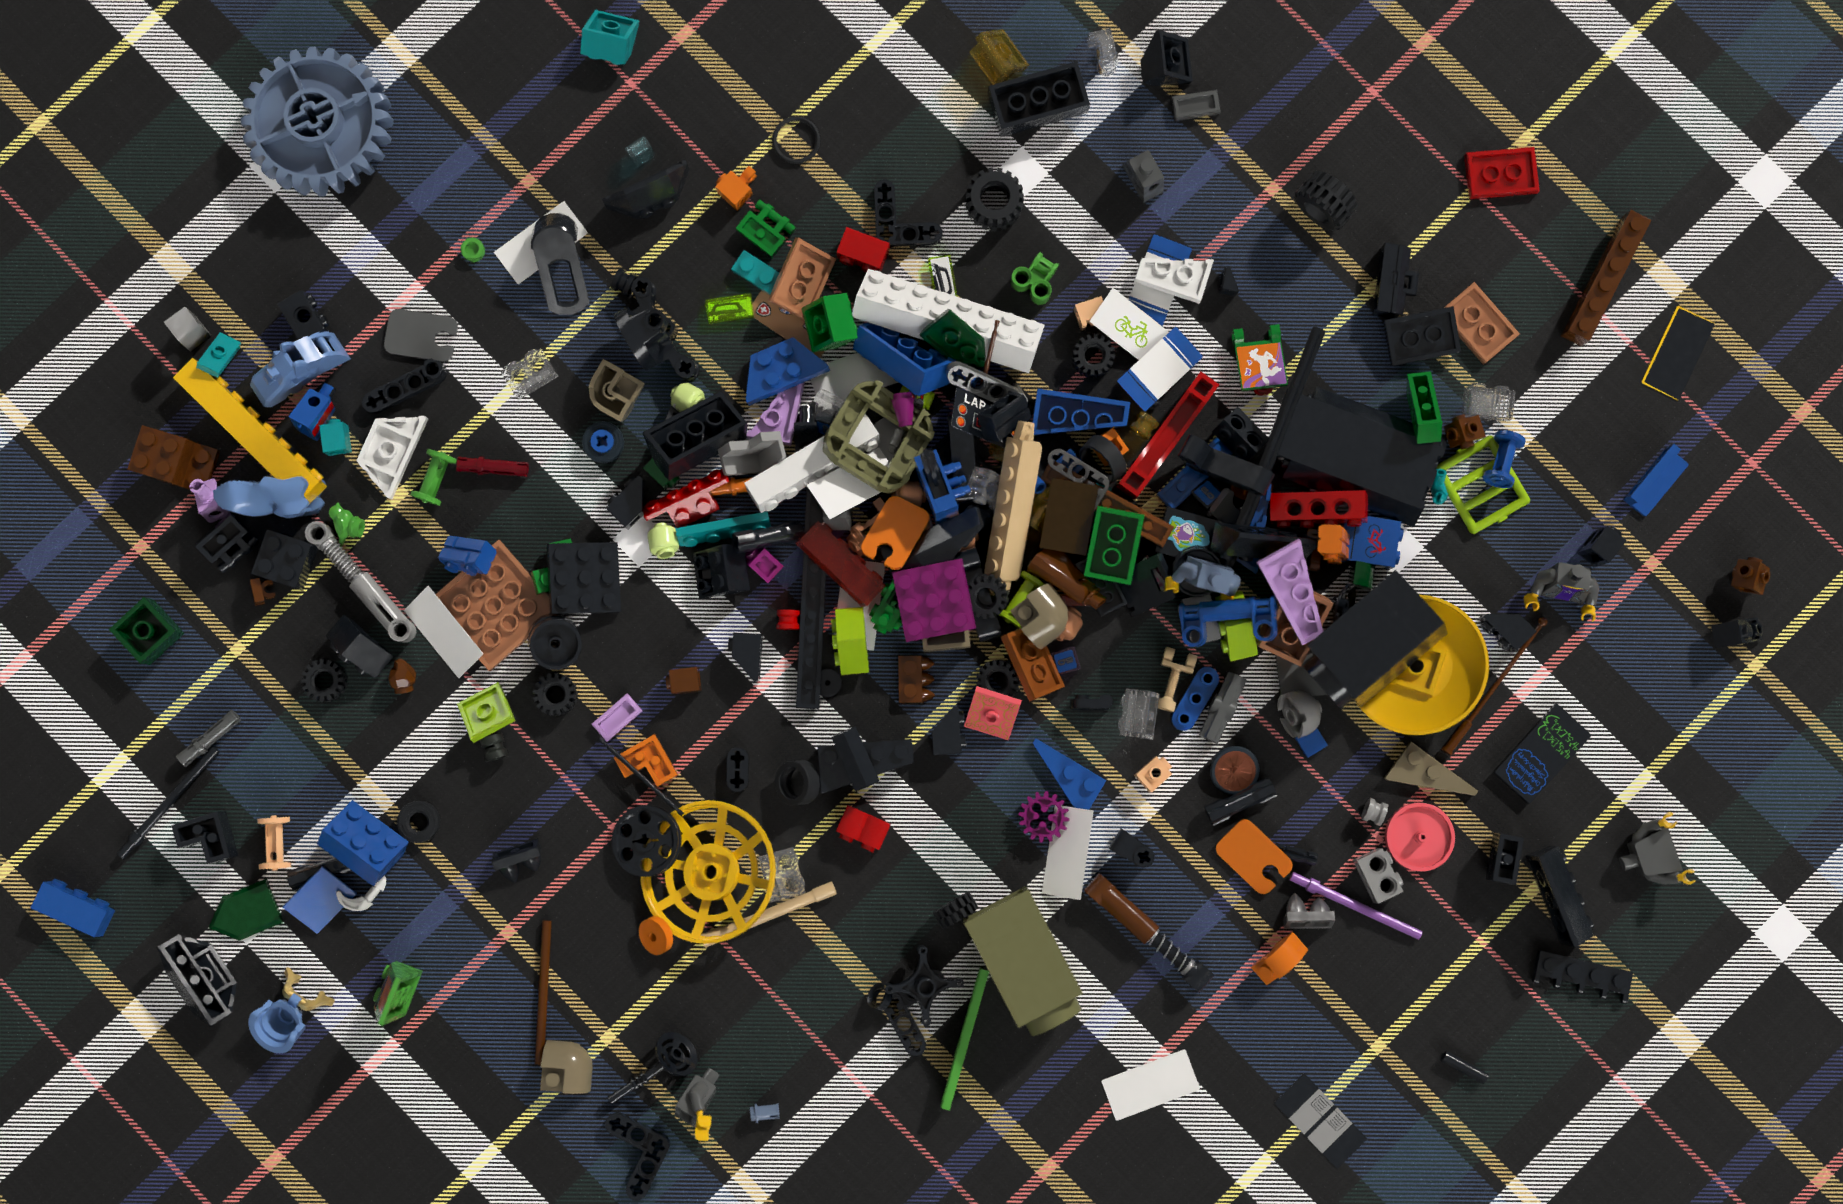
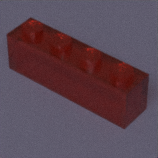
[795,521,886,607]

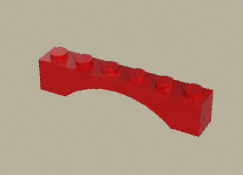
[1117,371,1220,500]

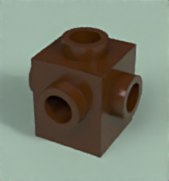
[1443,414,1486,450]
[1731,557,1770,595]

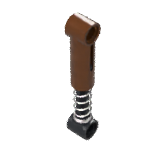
[1083,873,1215,993]

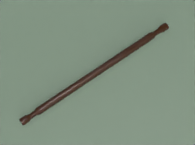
[977,320,1000,398]

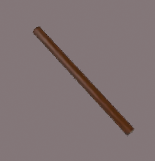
[535,920,552,1065]

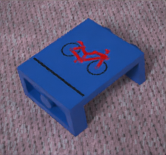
[1340,513,1404,570]

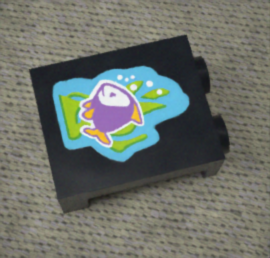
[1153,507,1221,558]

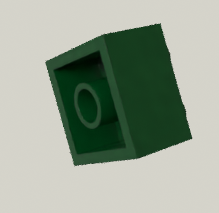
[109,597,184,665]

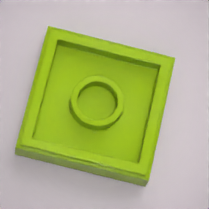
[457,682,515,743]

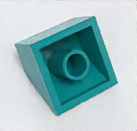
[580,10,639,65]

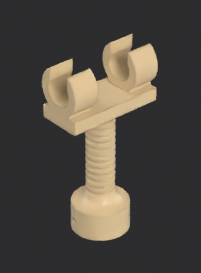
[1156,647,1198,712]

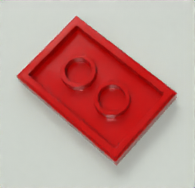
[1464,147,1540,199]

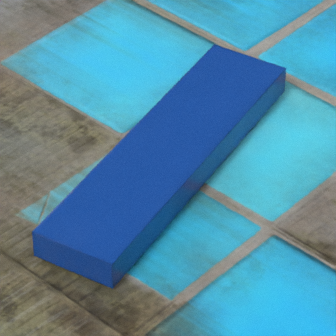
[1156,437,1233,509]

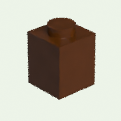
[666,667,702,694]

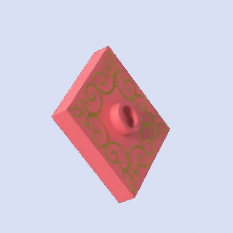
[964,686,1022,741]

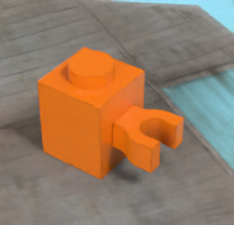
[715,166,757,211]

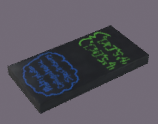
[1493,703,1592,804]

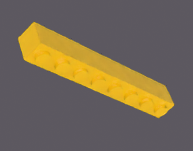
[173,358,327,504]

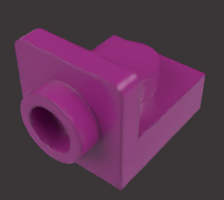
[745,547,784,583]

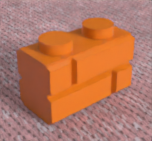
[1318,525,1350,564]

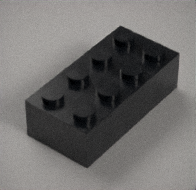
[988,61,1090,137]

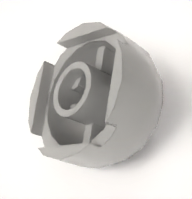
[1277,690,1322,739]

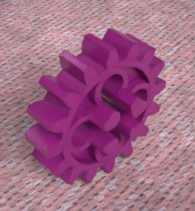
[1018,791,1070,842]

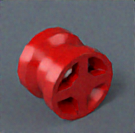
[776,610,800,630]

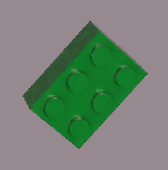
[1084,506,1145,585]

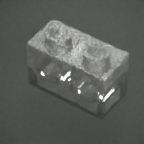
[501,349,559,400]
[967,467,1000,512]
[758,847,806,902]

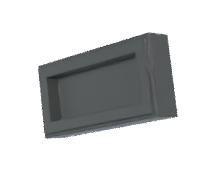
[1171,90,1221,121]

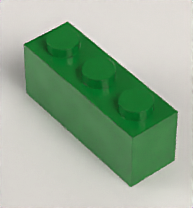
[1406,371,1442,444]

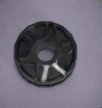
[1172,546,1220,597]

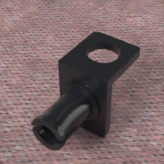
[794,405,819,453]

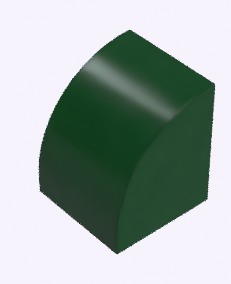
[1348,561,1375,590]

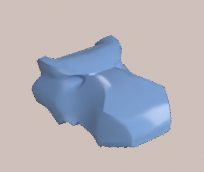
[213,476,326,518]

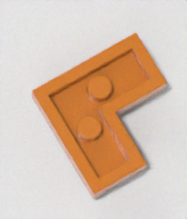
[613,734,678,787]

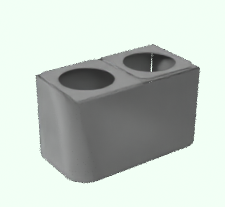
[164,307,211,352]

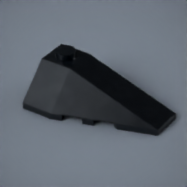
[899,506,984,571]

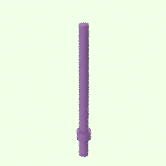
[1289,872,1422,940]

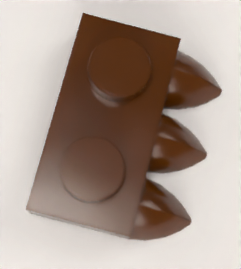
[898,656,935,703]

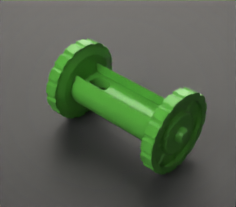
[410,449,457,506]

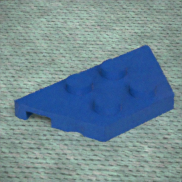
[746,337,830,406]

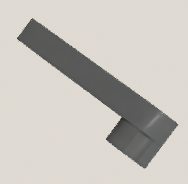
[945,361,1028,403]

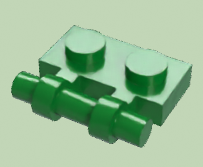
[736,200,796,258]

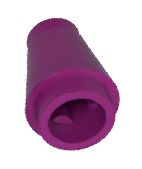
[891,392,914,427]

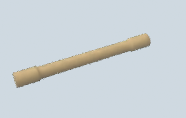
[701,881,837,948]

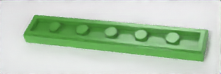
[941,967,989,1111]

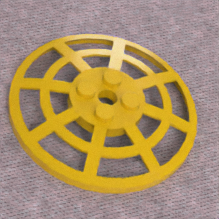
[641,800,776,944]

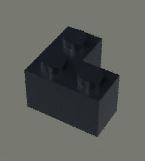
[325,615,393,678]
[171,811,239,864]

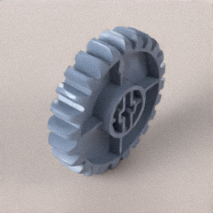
[241,47,394,197]

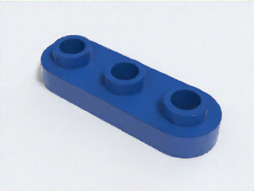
[1171,667,1219,731]

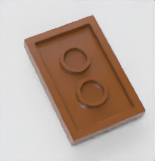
[1001,628,1065,702]

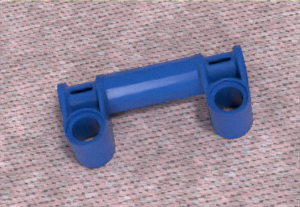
[1179,595,1278,647]

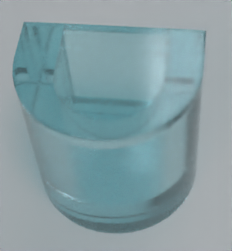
[624,136,655,167]

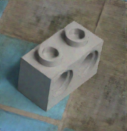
[1353,848,1403,904]

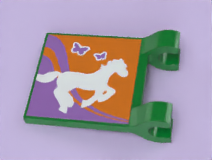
[1231,324,1288,391]

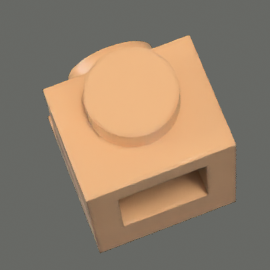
[1074,296,1103,331]
[1134,756,1172,793]

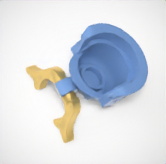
[248,967,335,1053]

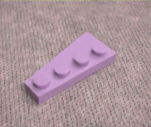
[1257,539,1323,645]

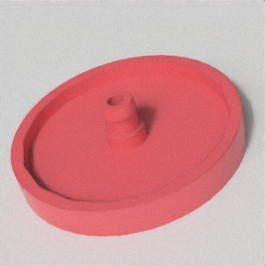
[1385,803,1455,871]

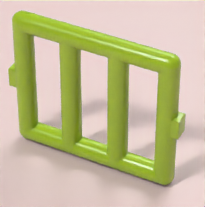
[1436,436,1530,534]

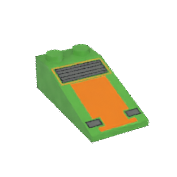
[373,961,423,1026]

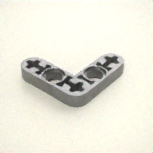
[1048,449,1110,512]

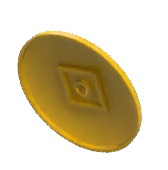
[1356,595,1489,735]

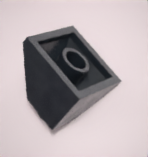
[1140,30,1193,86]

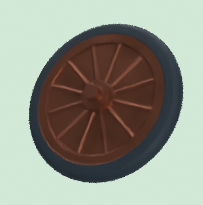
[1210,746,1260,795]

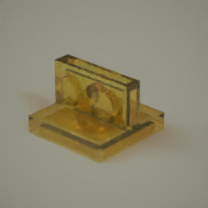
[969,29,1029,85]

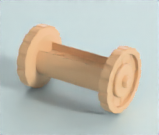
[257,815,291,871]

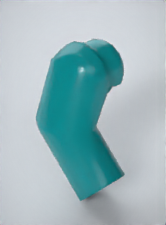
[1430,469,1448,505]

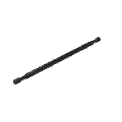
[598,737,684,816]

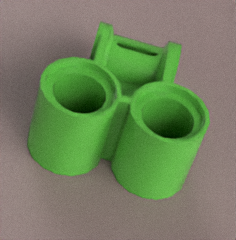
[1011,252,1059,305]

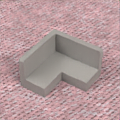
[718,431,786,476]

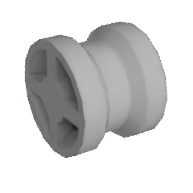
[1361,798,1388,826]

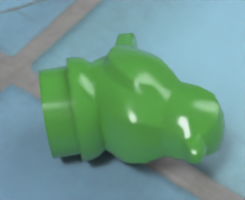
[329,502,365,547]

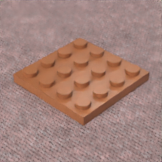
[436,540,550,671]

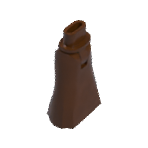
[1027,549,1107,609]

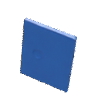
[283,866,357,934]

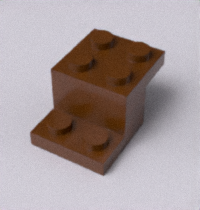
[127,425,221,490]

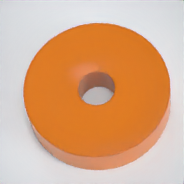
[639,916,673,955]

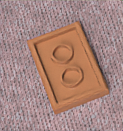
[768,238,836,320]
[1444,282,1520,365]

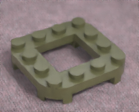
[822,380,935,494]

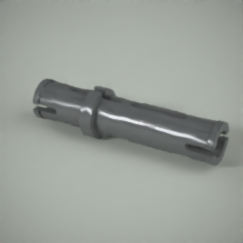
[176,709,242,767]

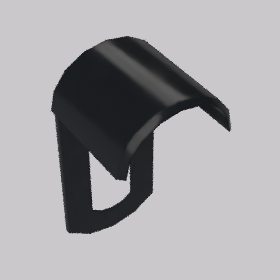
[531,213,590,315]

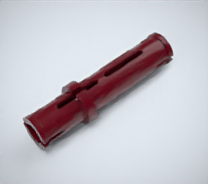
[456,456,529,477]

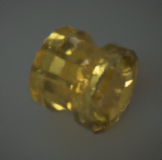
[1130,411,1159,440]

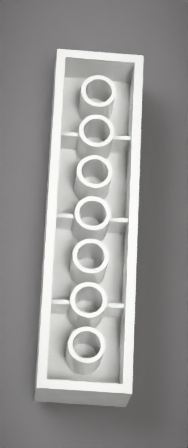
[852,269,1045,373]

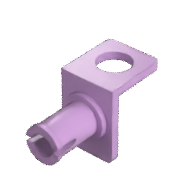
[190,479,230,523]

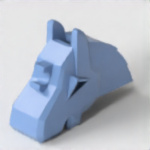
[250,331,351,407]

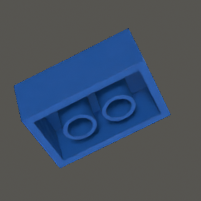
[317,800,409,887]

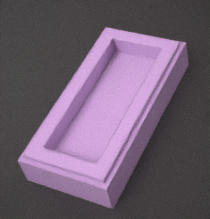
[592,693,643,742]

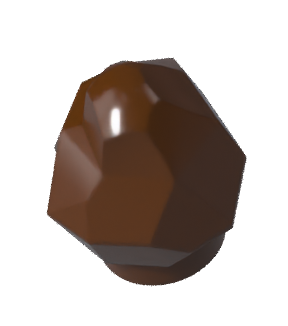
[388,659,416,694]

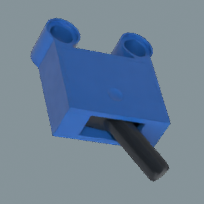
[914,449,971,525]

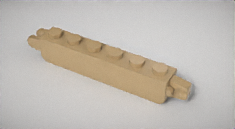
[984,421,1042,596]

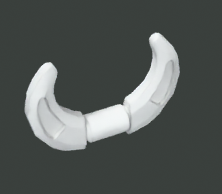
[336,875,386,911]

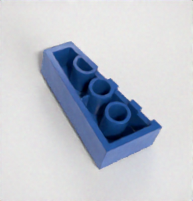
[853,322,955,396]
[1032,389,1130,436]

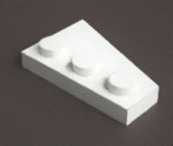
[1134,258,1214,304]

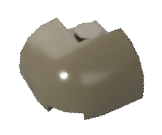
[589,359,645,422]
[1010,583,1069,649]
[540,1040,593,1094]

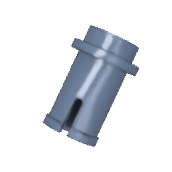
[750,1103,780,1123]

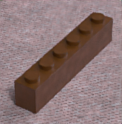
[1561,210,1651,347]

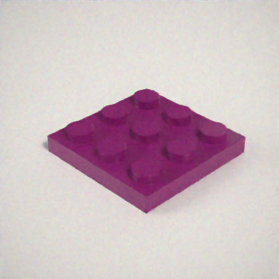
[892,559,976,642]

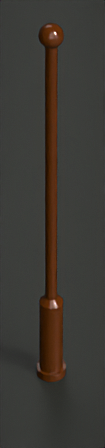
[1441,617,1548,756]

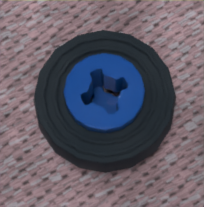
[582,421,625,463]

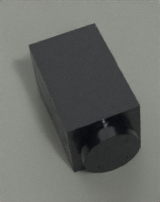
[1303,570,1448,709]

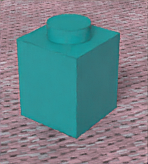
[319,419,352,456]

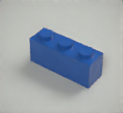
[31,879,115,937]

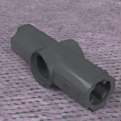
[1199,672,1247,744]

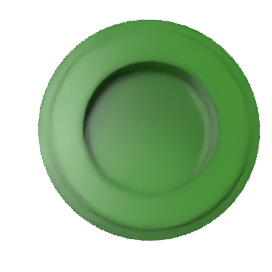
[461,238,485,262]

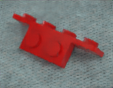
[643,469,729,528]

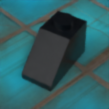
[728,632,763,682]

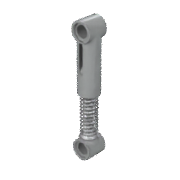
[305,521,416,643]

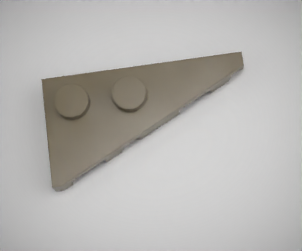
[1384,742,1478,796]

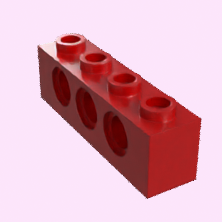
[1270,490,1368,529]

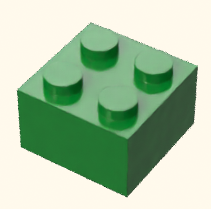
[802,293,858,353]

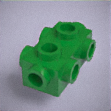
[869,580,902,635]

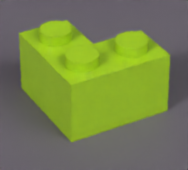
[1215,591,1258,661]
[831,607,869,675]

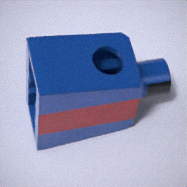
[289,383,337,441]

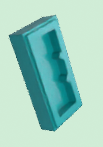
[196,332,241,378]

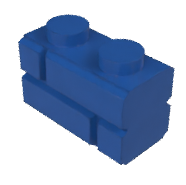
[438,536,497,576]

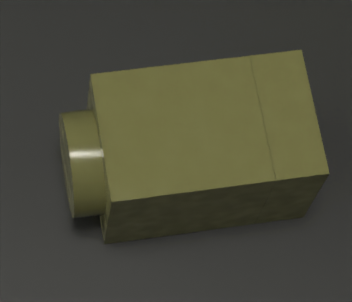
[963,886,1083,1036]

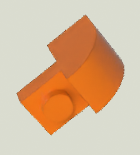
[1251,932,1308,985]

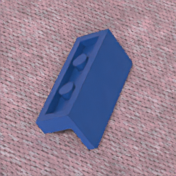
[1623,444,1688,517]

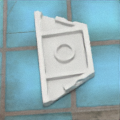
[356,416,428,500]

